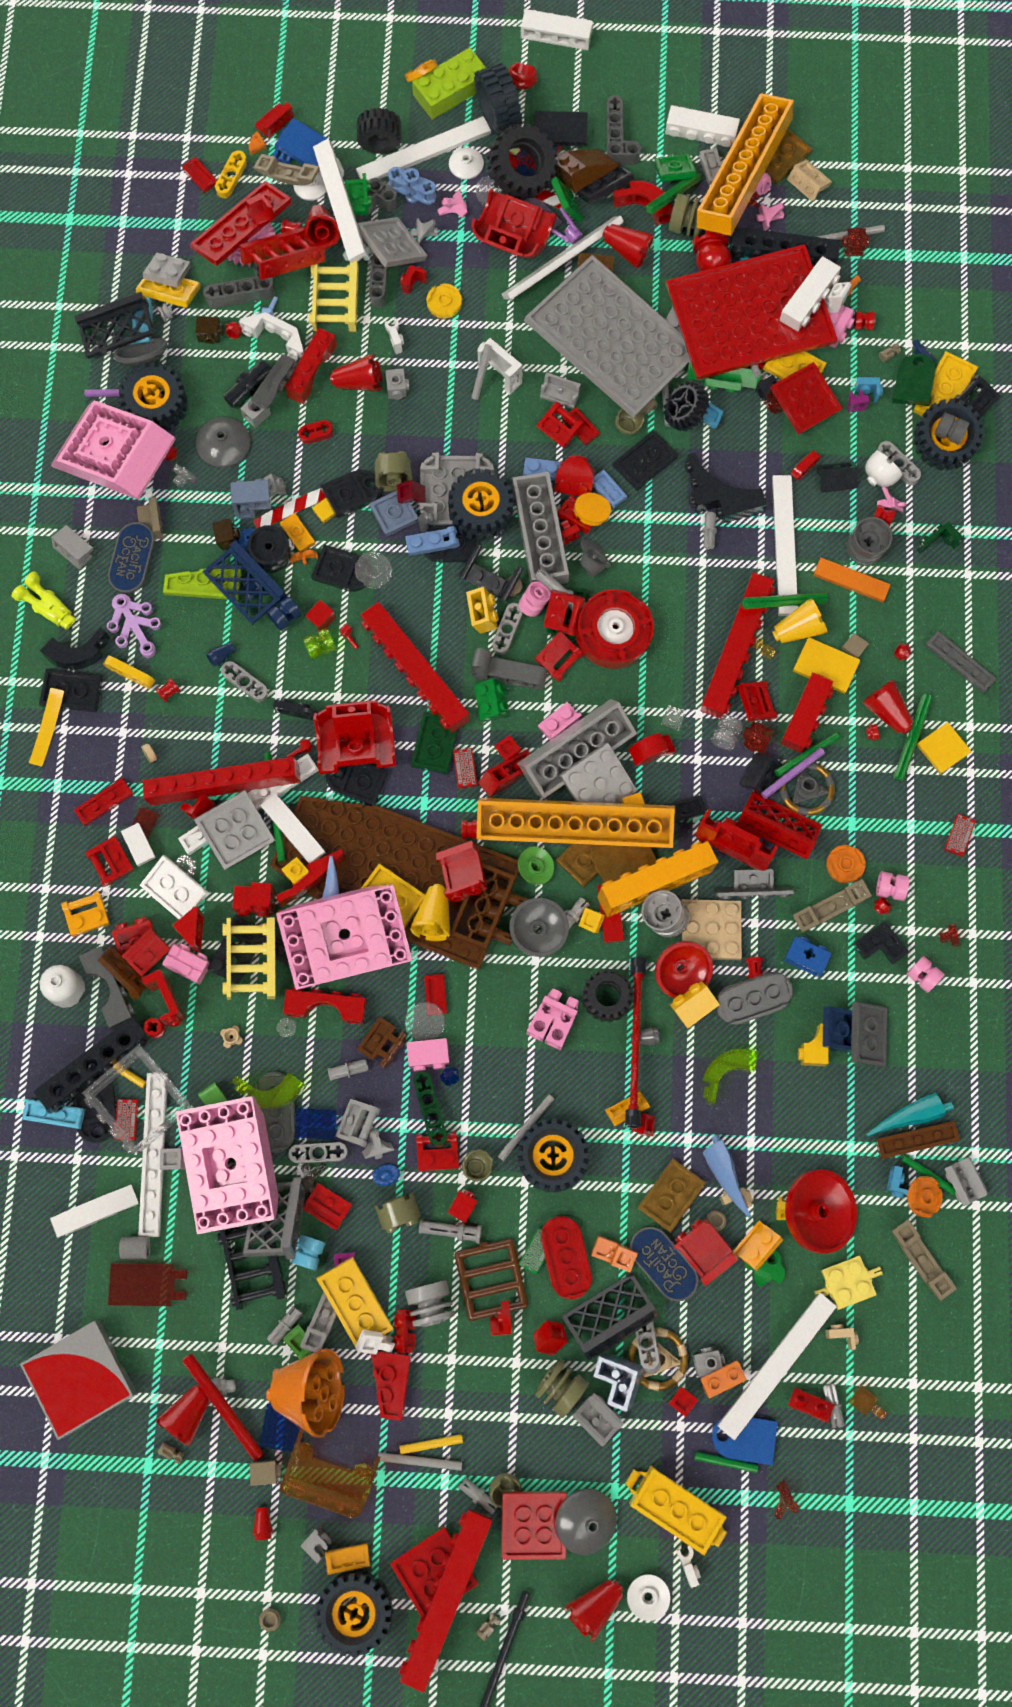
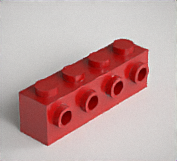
[780,672,834,753]

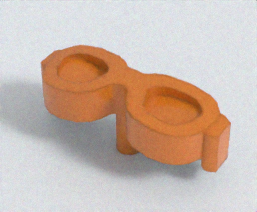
[290,550,318,565]

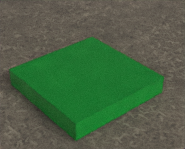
[655,154,696,182]
[551,177,584,223]

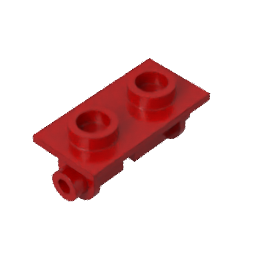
[393,1310,416,1353]
[788,1388,835,1423]

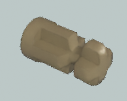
[878,344,901,362]
[158,1442,184,1464]
[476,1613,500,1641]

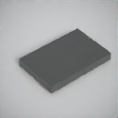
[851,1002,887,1067]

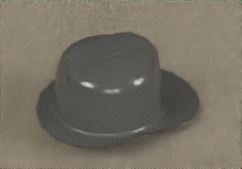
[580,538,611,577]

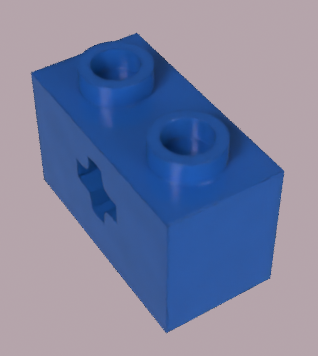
[783,936,832,978]

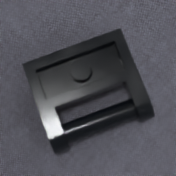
[954,375,1001,420]

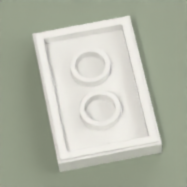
[140,855,208,919]

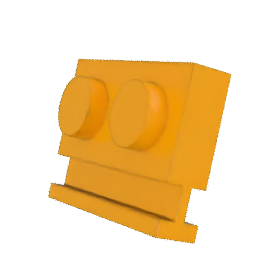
[733,1220,783,1271]

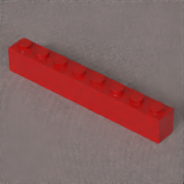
[700,572,775,719]
[360,602,470,733]
[143,757,301,806]
[398,1508,493,1693]

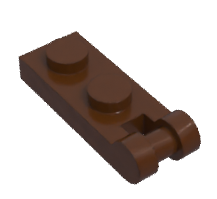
[97,946,147,999]

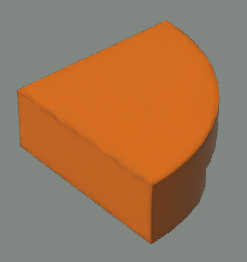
[248,131,266,155]

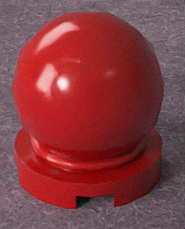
[692,230,731,272]

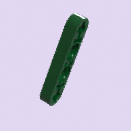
[413,1071,448,1148]

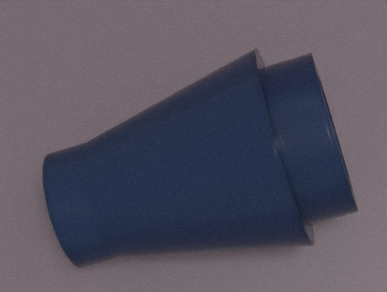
[206,642,236,667]

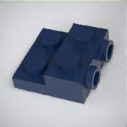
[822,1006,852,1053]

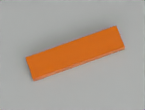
[813,558,891,603]

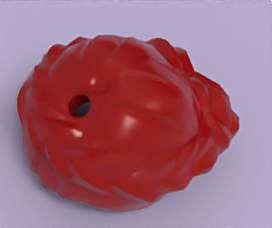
[508,62,537,90]

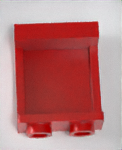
[436,841,487,902]
[142,969,186,1027]
[674,1218,738,1286]

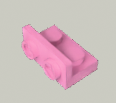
[538,702,582,740]

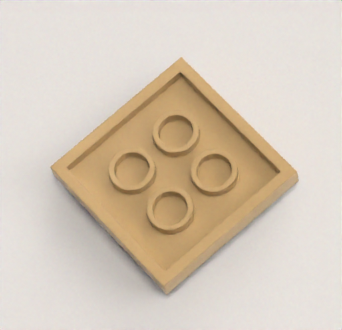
[682,899,742,960]

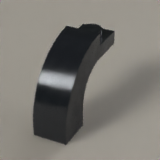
[40,627,110,670]

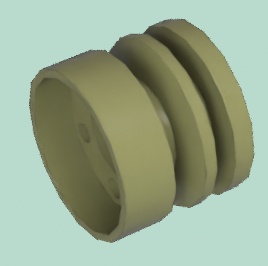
[668,193,703,238]
[535,1360,589,1419]

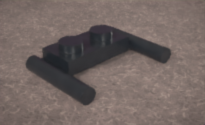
[459,543,524,602]

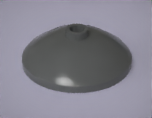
[113,338,168,368]
[196,417,251,468]
[509,898,569,957]
[555,1488,617,1555]

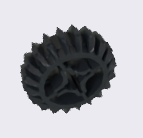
[663,381,710,432]

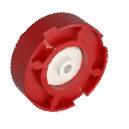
[576,589,654,669]

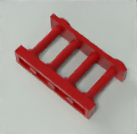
[240,227,325,280]

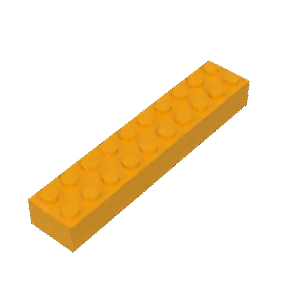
[697,93,794,236]
[477,798,675,848]

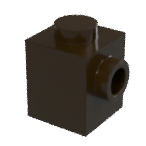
[195,317,224,344]
[212,518,240,550]

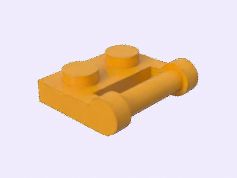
[61,891,110,937]

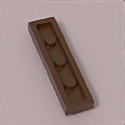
[875,1121,960,1159]

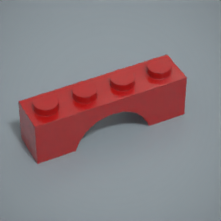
[285,328,337,405]
[283,987,367,1025]

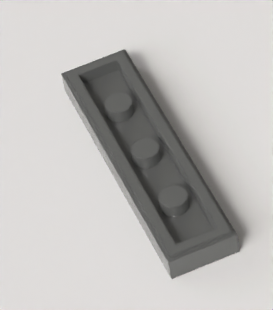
[925,631,997,694]

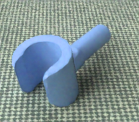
[262,296,278,316]

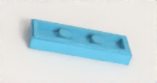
[22,1099,85,1129]

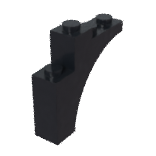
[685,453,767,524]

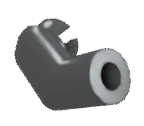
[418,512,435,533]

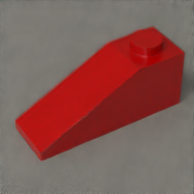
[478,749,531,797]

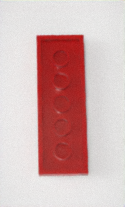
[190,181,292,266]

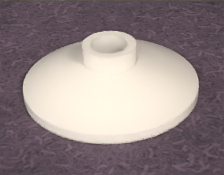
[449,148,484,179]
[293,171,327,201]
[627,1574,670,1621]

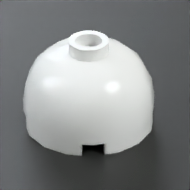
[865,451,902,487]

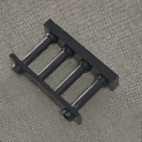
[217,1220,288,1310]

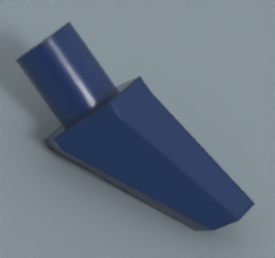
[912,339,937,363]

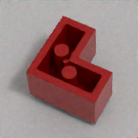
[232,882,276,917]

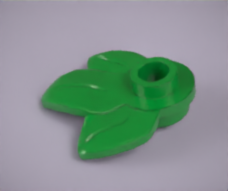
[744,1249,785,1287]

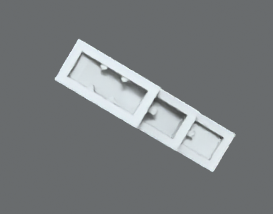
[260,793,326,863]
[50,1185,139,1238]

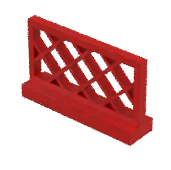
[736,791,823,859]

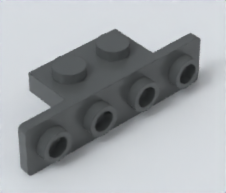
[251,354,298,410]
[714,867,795,899]

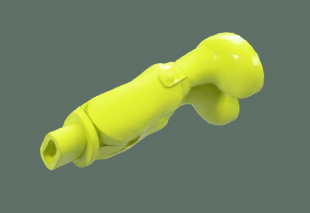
[12,571,76,630]

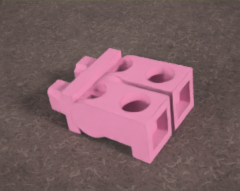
[526,989,579,1051]

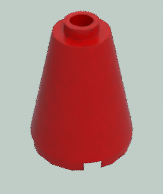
[304,205,340,250]
[602,224,654,268]
[330,354,382,392]
[862,679,913,734]
[155,1385,210,1446]
[563,1580,623,1643]

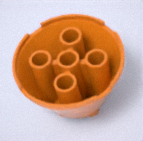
[266,1349,345,1438]

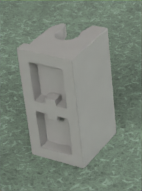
[540,372,581,409]
[51,525,93,570]
[301,1524,332,1563]

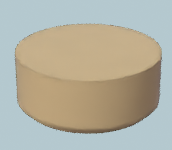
[141,744,157,763]

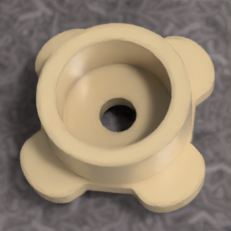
[220,1026,243,1048]

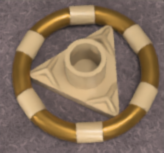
[628,1328,688,1391]

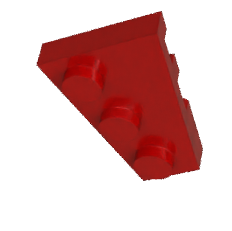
[370,1351,412,1421]

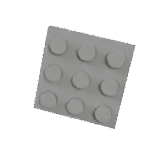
[357,217,428,268]
[559,742,637,803]
[194,790,275,870]

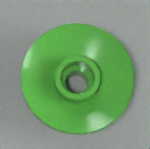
[518,847,554,885]

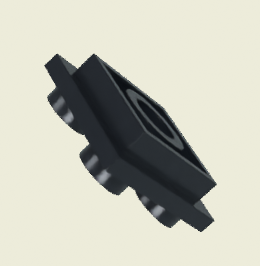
[207,938,255,984]

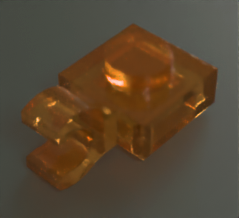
[848,1385,887,1420]

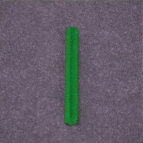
[646,173,701,215]
[741,593,828,609]
[893,694,933,781]

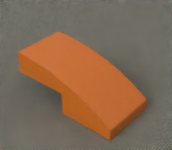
[591,1235,638,1272]

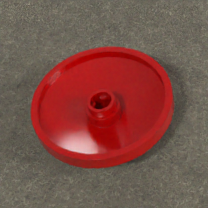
[785,1170,857,1254]

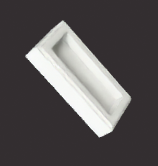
[121,823,156,866]

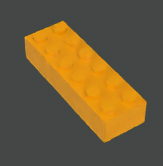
[597,841,718,918]

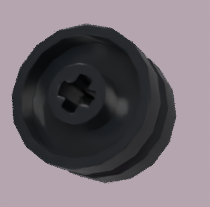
[248,525,291,573]

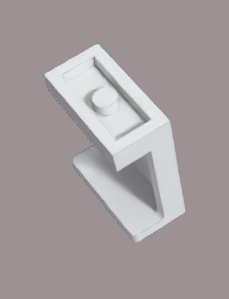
[478,338,522,395]

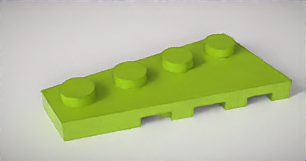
[163,563,242,600]

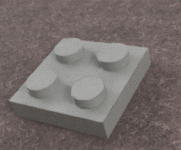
[143,253,190,288]

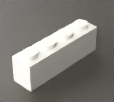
[521,9,593,50]
[665,105,740,147]
[780,256,841,331]

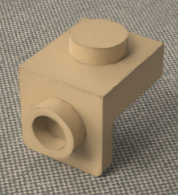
[720,1187,753,1208]
[825,1324,859,1350]

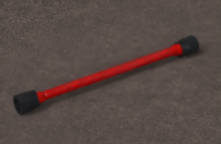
[625,957,646,1129]

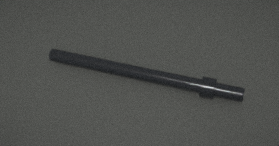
[479,1591,530,1707]

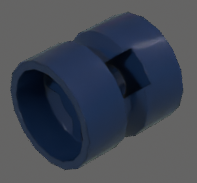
[266,596,302,631]

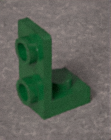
[917,522,964,553]

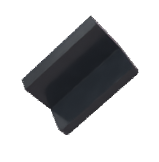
[817,461,858,492]
[739,752,783,795]

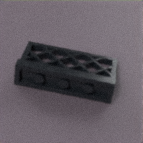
[75,292,155,359]
[562,1273,659,1361]

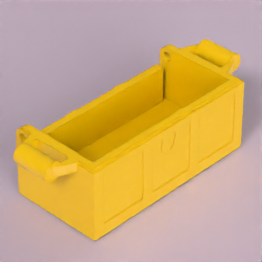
[625,1466,727,1556]

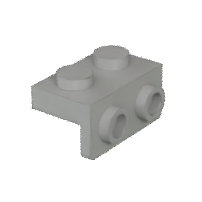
[945,1157,988,1207]
[572,1393,624,1446]

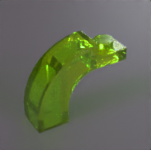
[701,1049,758,1105]
[232,1072,307,1110]

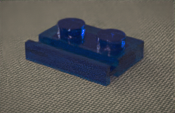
[294,1108,337,1140]

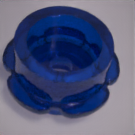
[440,1067,459,1086]

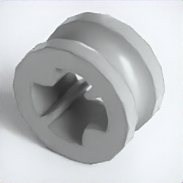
[157,303,172,322]

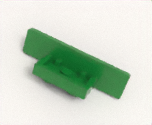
[687,361,761,392]

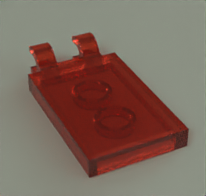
[108,1263,188,1306]

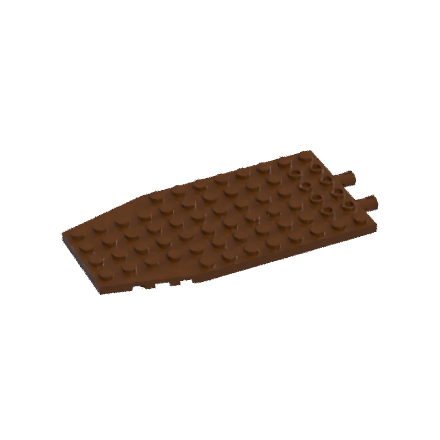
[270,796,529,971]

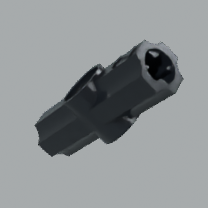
[223,360,272,408]

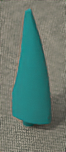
[866,1092,954,1137]

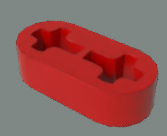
[298,420,333,444]
[791,450,821,481]

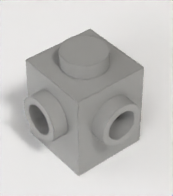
[385,368,410,400]
[692,1347,726,1377]

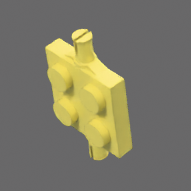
[814,1256,883,1310]

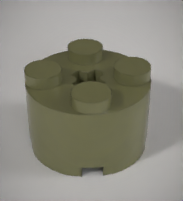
[374,451,412,493]
[374,1192,421,1234]

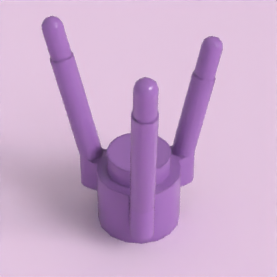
[552,207,583,244]

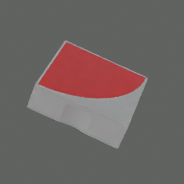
[20,1320,138,1440]

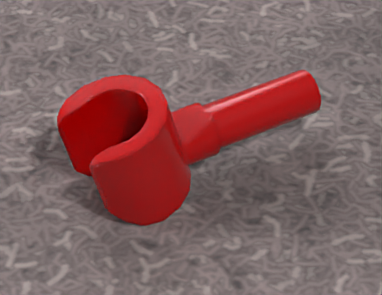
[340,624,359,650]
[286,739,312,758]

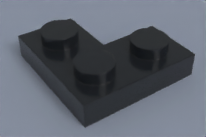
[853,921,909,965]

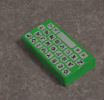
[519,1228,545,1275]

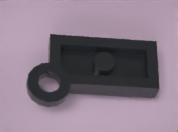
[273,699,318,721]

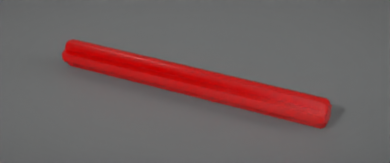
[182,1354,263,1461]

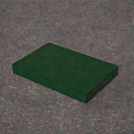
[410,712,459,775]

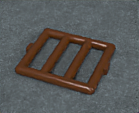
[454,1239,528,1321]

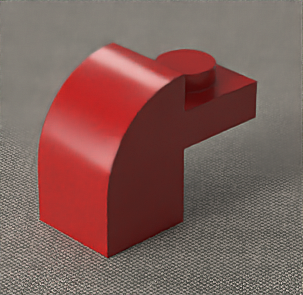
[629,733,676,766]

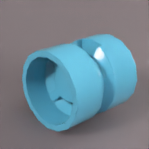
[291,1235,326,1271]

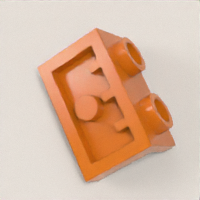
[700,1361,747,1399]

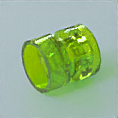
[302,628,336,660]

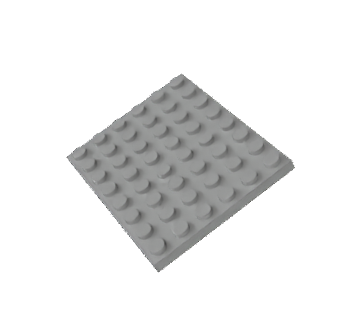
[524,255,690,418]

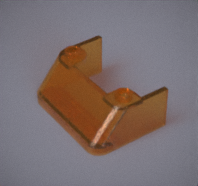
[280,1429,381,1518]

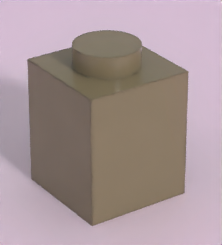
[249,1460,282,1486]

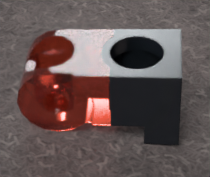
[755,375,783,414]

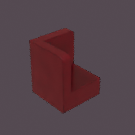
[397,480,426,504]

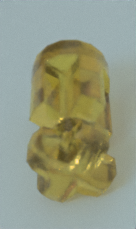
[753,639,776,660]

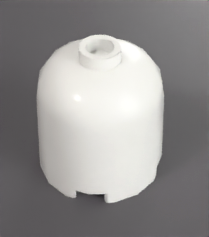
[39,965,85,1008]

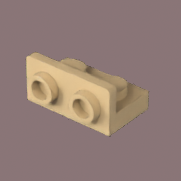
[787,160,832,201]

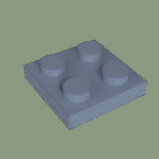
[369,491,419,537]

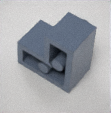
[231,479,272,519]
[594,1352,644,1412]

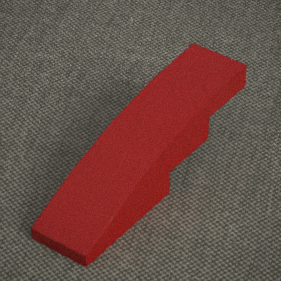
[276,849,345,907]

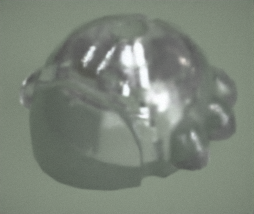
[174,854,196,875]

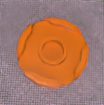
[826,845,866,884]
[908,1176,943,1218]

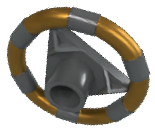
[779,762,835,816]

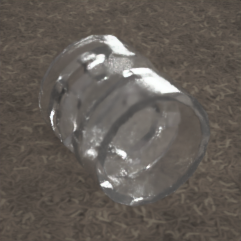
[711,715,744,751]

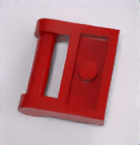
[536,401,585,449]
[543,589,585,636]
[534,631,584,682]
[738,681,778,722]
[85,836,134,887]
[416,1132,459,1172]

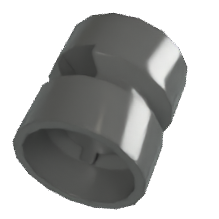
[934,412,969,445]

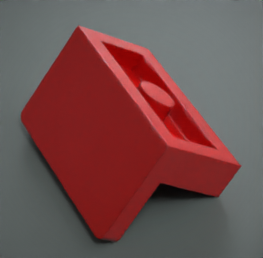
[255,102,294,139]

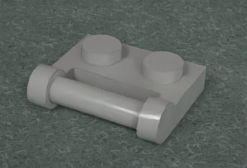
[335,1099,381,1148]

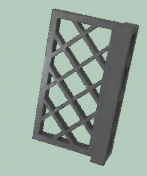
[243,1177,306,1259]

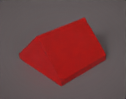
[172,907,204,953]

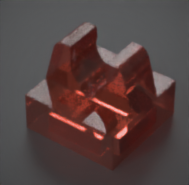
[939,924,961,947]

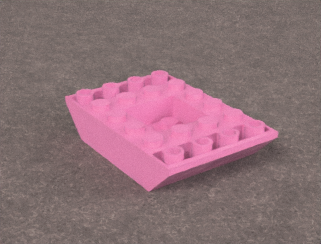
[51,400,176,500]
[276,884,412,990]
[176,1096,279,1234]

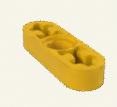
[215,151,247,198]
[103,655,155,689]

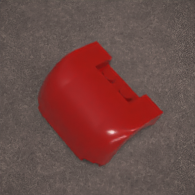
[471,188,557,259]
[313,701,396,774]
[695,808,778,871]

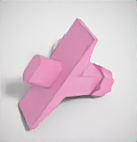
[438,190,468,218]
[756,202,784,231]
[877,486,906,513]

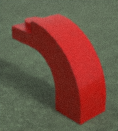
[613,181,673,225]

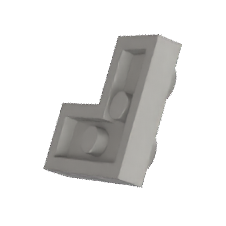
[699,148,723,185]

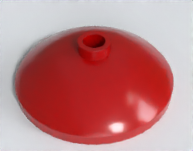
[655,941,713,998]

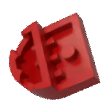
[554,455,595,496]

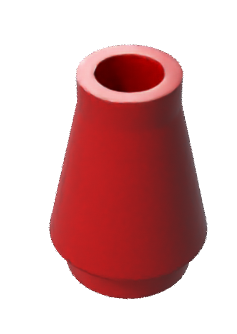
[252,1507,273,1541]

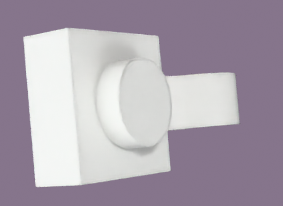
[385,319,404,354]
[355,1330,395,1354]
[676,1545,701,1588]

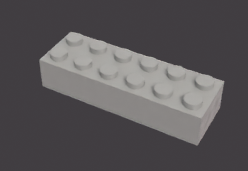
[512,472,569,584]
[517,699,637,799]

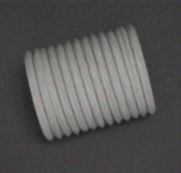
[119,1237,150,1260]

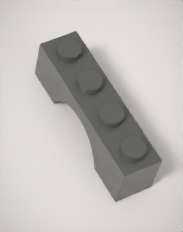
[79,946,135,1030]

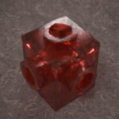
[842,227,869,256]
[742,722,774,754]

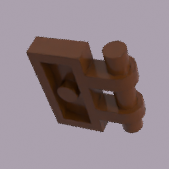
[357,1016,407,1069]

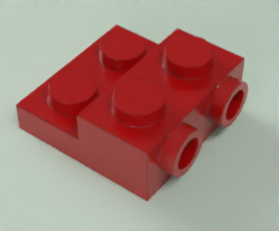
[112,916,156,955]

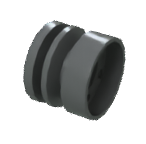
[846,517,893,565]

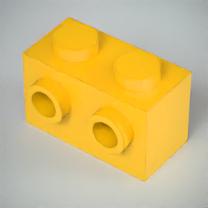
[466,587,499,634]
[670,981,720,1028]

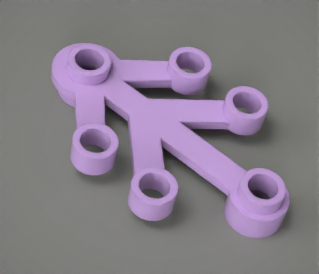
[107,594,161,658]

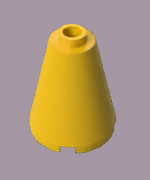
[772,598,827,643]
[410,884,450,941]

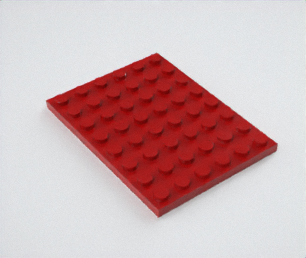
[666,244,838,380]

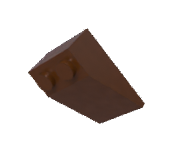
[555,149,618,193]

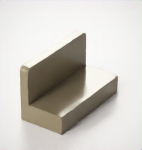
[137,497,164,540]

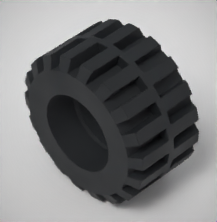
[357,108,401,154]
[582,969,633,1022]

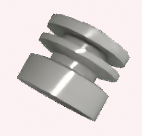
[641,890,690,938]
[405,1280,455,1327]

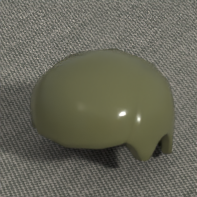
[615,408,645,436]
[462,1149,493,1182]
[489,1473,522,1508]

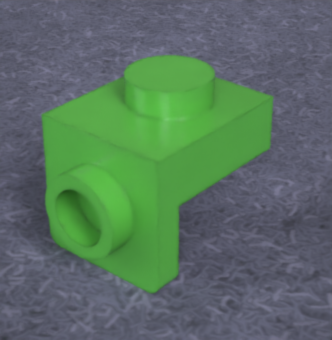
[283,1324,313,1359]

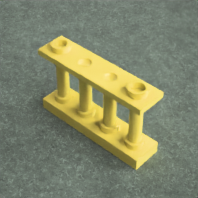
[309,260,359,332]
[223,918,275,1000]

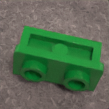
[345,173,372,216]
[474,678,509,722]

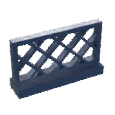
[203,540,286,625]

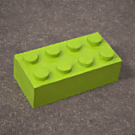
[412,48,486,120]

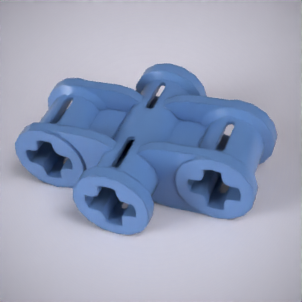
[388,167,436,205]

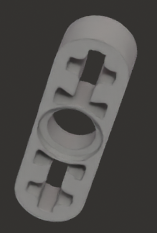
[877,441,921,485]
[492,603,523,655]
[221,661,268,702]
[289,1142,348,1164]
[636,1321,661,1374]

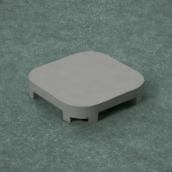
[419,452,494,526]

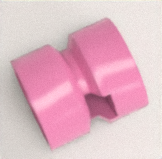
[519,582,551,617]
[876,871,909,901]
[906,956,945,993]

